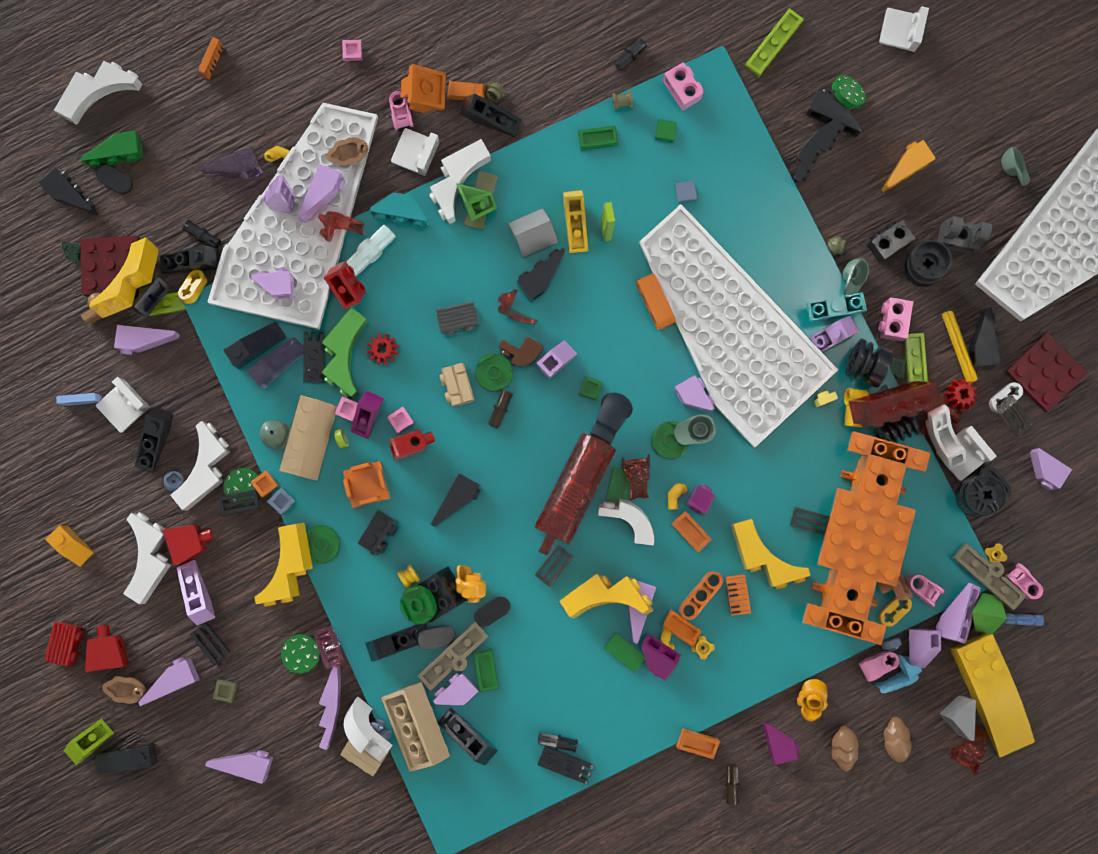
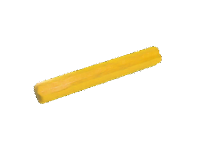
[942,311,978,382]

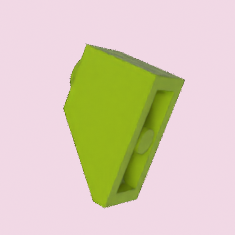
[64,718,114,765]

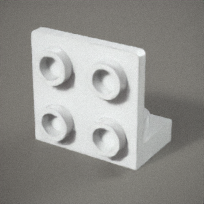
[879,6,929,52]
[391,128,440,176]
[96,377,150,433]
[936,426,996,481]

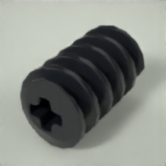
[874,414,919,443]

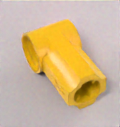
[844,388,869,427]

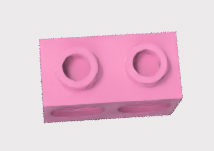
[663,62,704,111]
[878,298,913,342]

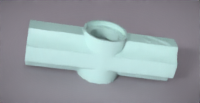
[347,225,396,277]

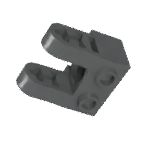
[938,216,992,254]

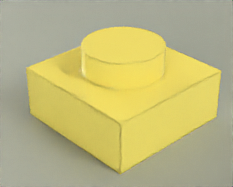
[813,391,838,408]

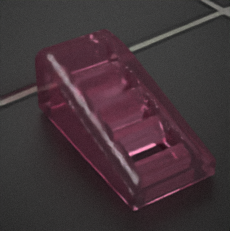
[313,625,345,669]

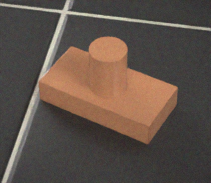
[878,571,913,600]

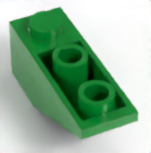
[81,131,143,168]

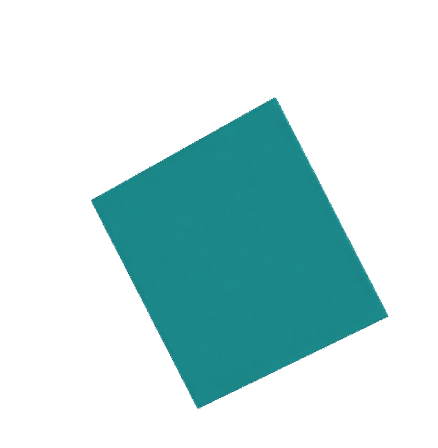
[183,46,990,854]

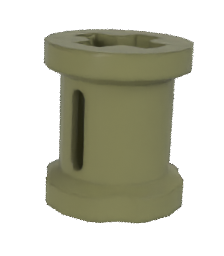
[612,91,633,111]

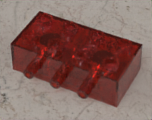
[849,381,941,428]

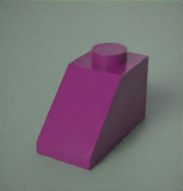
[351,391,384,439]
[684,484,715,515]
[642,633,681,681]
[762,722,800,765]

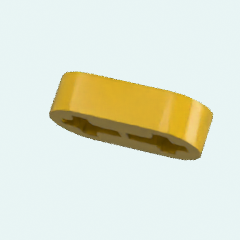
[178,270,207,304]
[878,597,912,627]

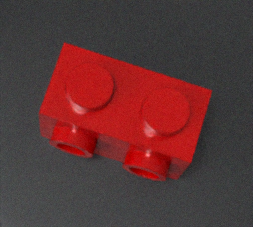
[323,261,366,309]

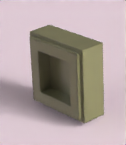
[213,679,238,703]

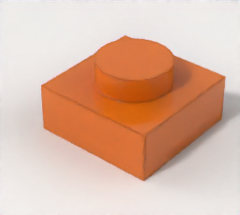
[251,470,279,498]

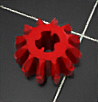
[367,333,399,366]
[944,379,979,411]

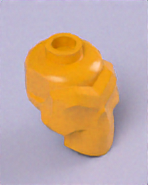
[455,565,486,603]
[797,679,828,721]

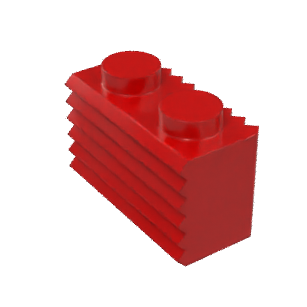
[44,622,83,666]

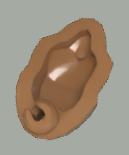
[327,137,368,166]
[102,676,146,704]
[884,717,912,763]
[832,726,859,772]

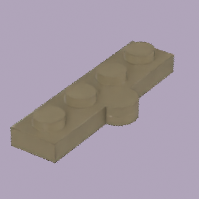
[952,543,1026,610]
[417,622,488,691]

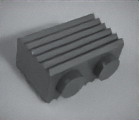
[436,301,479,336]

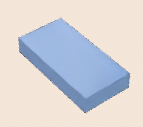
[56,393,102,406]

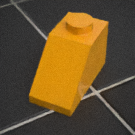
[45,525,95,567]

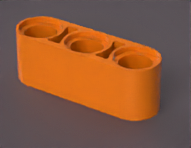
[636,273,676,330]
[678,572,723,620]

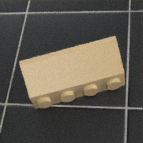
[279,395,337,481]
[381,682,450,772]

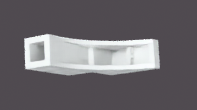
[54,61,142,125]
[429,139,491,224]
[171,421,230,511]
[123,512,172,604]

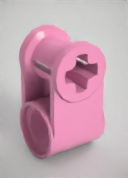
[389,91,414,131]
[1004,563,1043,599]
[905,574,945,608]
[859,650,900,682]

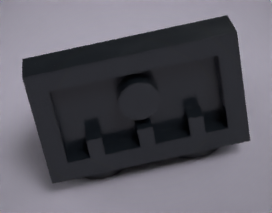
[357,510,399,555]
[418,566,468,623]

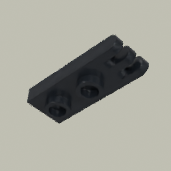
[303,331,324,384]
[537,746,594,784]

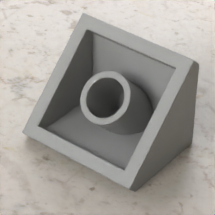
[508,208,558,258]
[939,696,976,741]

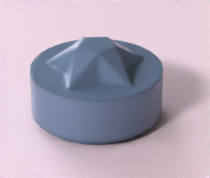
[164,471,184,492]
[881,637,902,651]

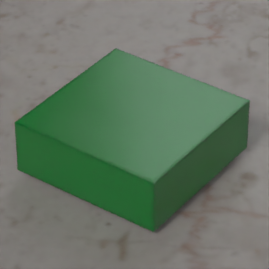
[655,119,677,142]
[579,376,603,401]

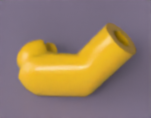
[264,146,290,162]
[667,483,687,510]
[660,627,675,650]

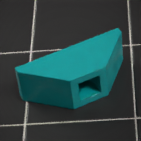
[370,192,429,228]
[806,292,867,322]

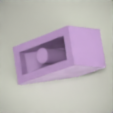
[1030,448,1072,490]

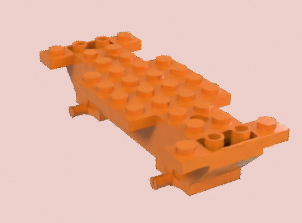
[802,431,930,645]

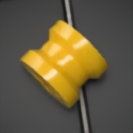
[397,564,421,589]

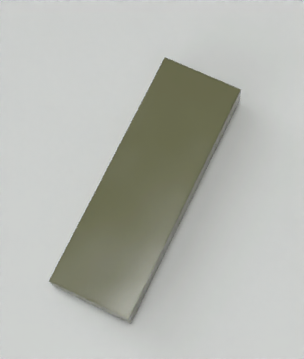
[464,171,498,231]

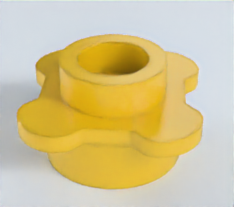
[984,544,1007,562]
[691,636,715,660]

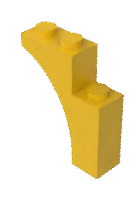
[89,238,159,318]
[731,519,811,589]
[255,523,313,607]
[560,574,653,618]

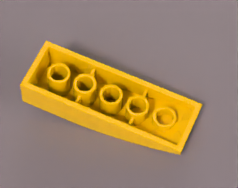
[950,633,1035,757]

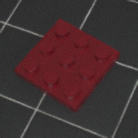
[80,235,140,296]
[1005,332,1088,413]

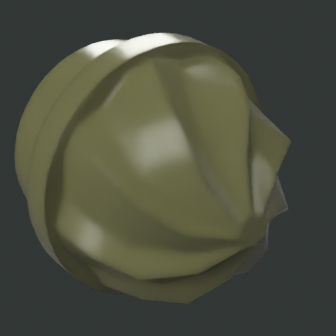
[486,82,505,102]
[827,237,846,255]

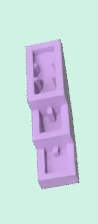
[319,665,341,750]

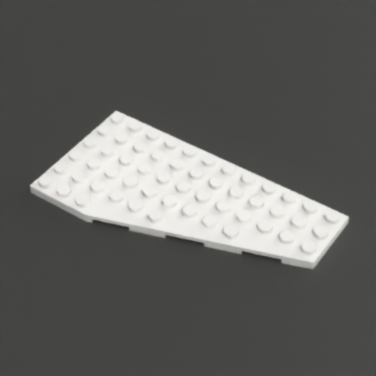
[208,103,378,330]
[975,128,1098,322]
[639,204,838,448]

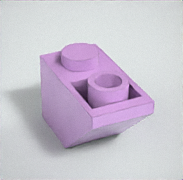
[251,269,295,300]
[810,316,859,352]
[537,340,578,380]
[673,375,715,413]
[909,629,941,668]
[433,672,479,705]

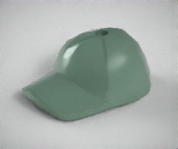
[1001,147,1030,186]
[843,258,869,295]
[674,414,716,445]
[259,419,291,450]

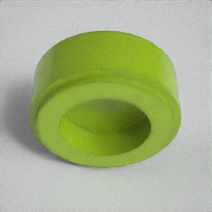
[334,428,349,449]

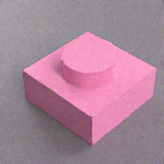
[342,40,362,61]
[335,396,358,422]
[387,407,414,434]

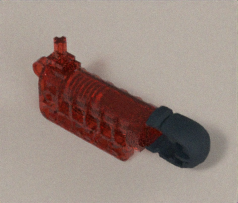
[534,392,633,556]

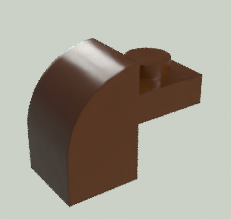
[499,336,544,368]

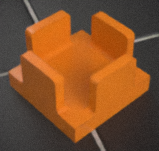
[401,64,446,113]
[343,461,391,509]

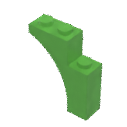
[322,307,369,399]

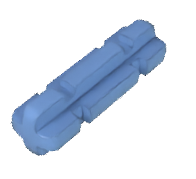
[1004,613,1044,626]

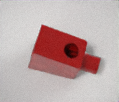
[389,430,435,463]
[163,525,214,565]
[85,625,129,672]

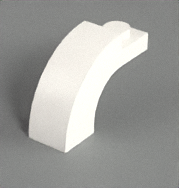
[925,404,967,470]
[598,499,654,545]
[344,697,393,762]

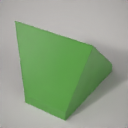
[456,183,497,221]
[972,593,1007,634]

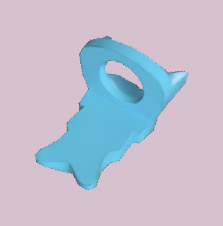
[875,654,922,693]

